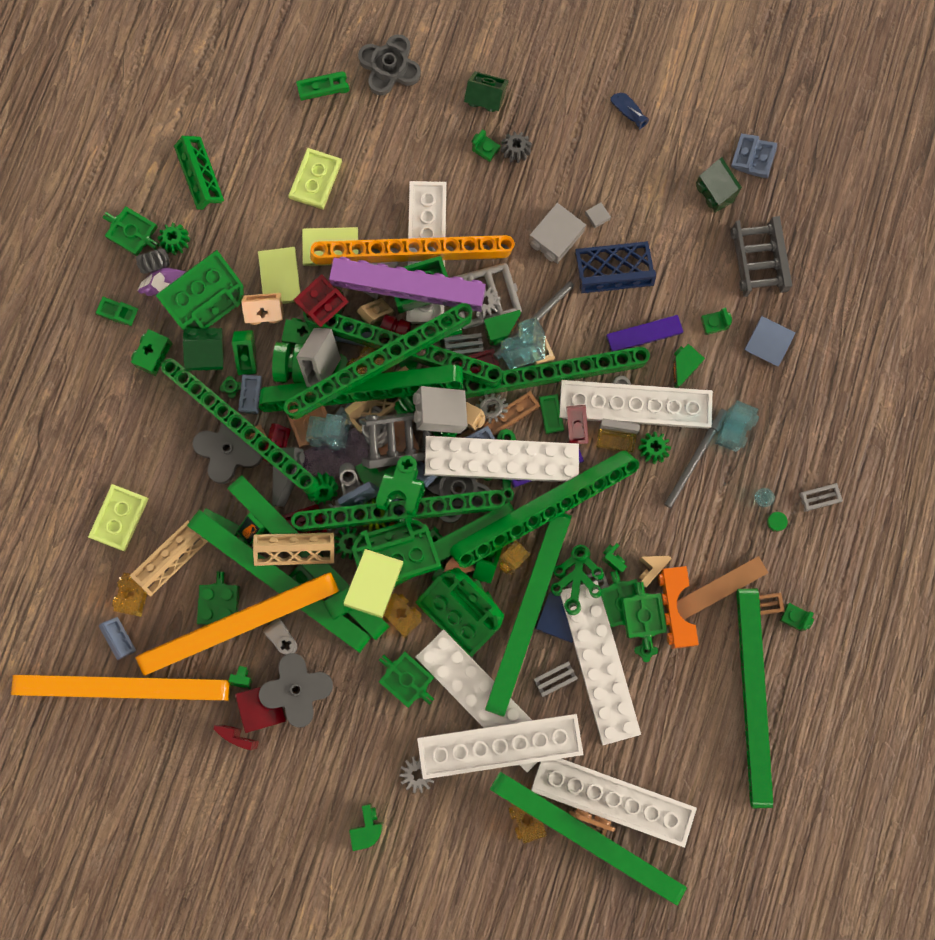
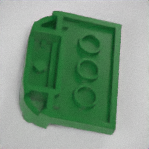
[155,250,244,330]
[352,518,441,582]
[415,567,504,657]

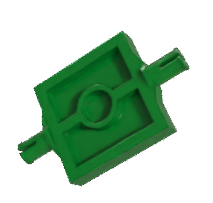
[103,206,159,256]
[601,570,637,627]
[197,571,240,625]
[621,582,667,650]
[379,651,435,708]

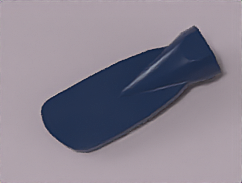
[610,93,649,129]

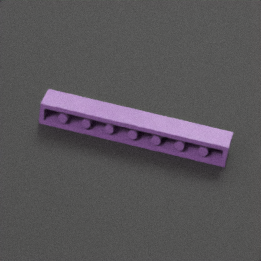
[329,257,486,312]

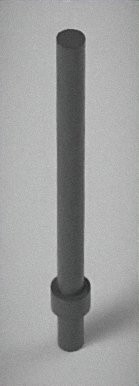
[493,281,574,360]
[664,409,728,508]

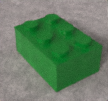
[394,256,448,314]

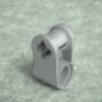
[339,463,361,495]
[263,618,297,655]

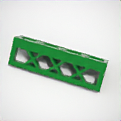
[174,136,224,210]

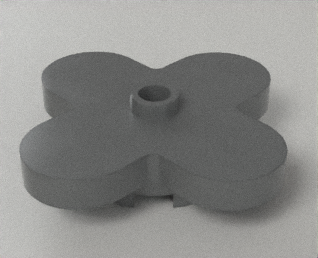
[358,34,421,95]
[193,422,263,484]
[426,476,492,523]
[259,653,333,728]

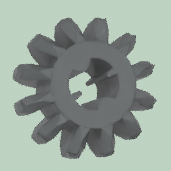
[501,131,532,163]
[136,248,170,274]

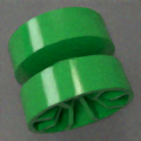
[272,342,305,383]

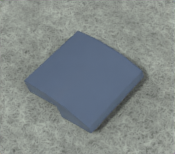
[731,133,777,179]
[744,316,795,366]

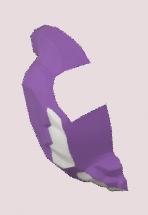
[137,267,187,296]

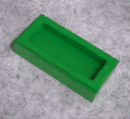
[539,394,564,435]

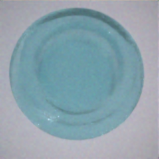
[755,488,775,507]

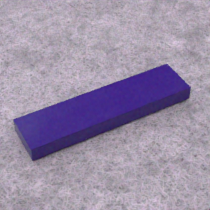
[606,315,683,352]

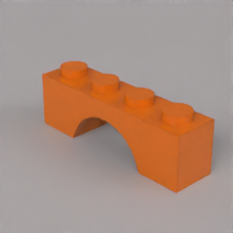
[658,566,699,649]

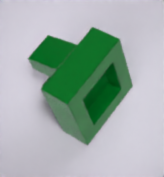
[228,666,252,689]

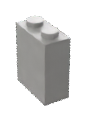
[529,203,586,264]
[296,328,341,387]
[413,386,468,433]

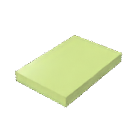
[289,148,342,210]
[302,227,359,266]
[258,247,301,304]
[88,484,149,552]
[343,549,403,618]

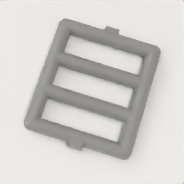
[450,263,522,329]

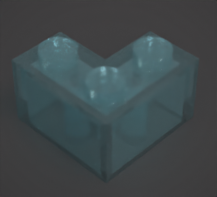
[501,317,545,369]
[715,401,759,452]
[306,414,350,450]

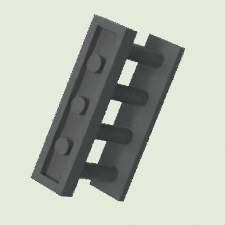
[730,216,792,297]
[359,412,431,469]

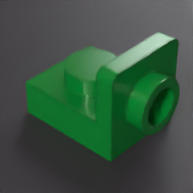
[471,129,500,162]
[701,307,732,335]
[602,543,627,575]
[780,603,814,631]

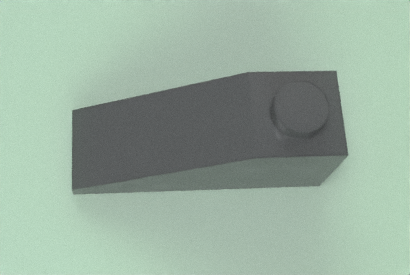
[272,448,305,507]

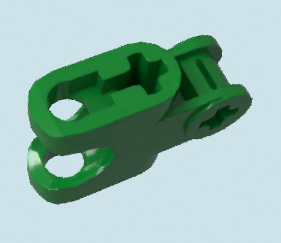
[376,456,424,516]

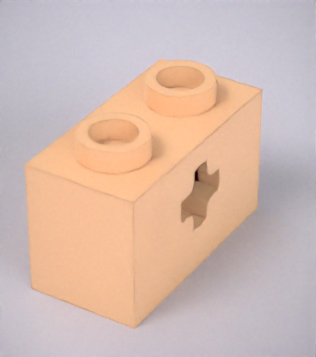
[242,293,284,325]

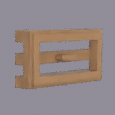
[759,592,785,615]

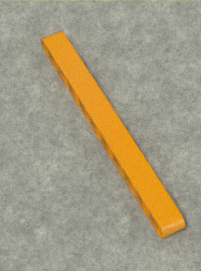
[310,235,515,265]
[135,572,339,676]
[11,675,230,700]

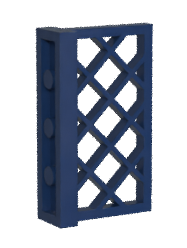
[575,241,656,294]

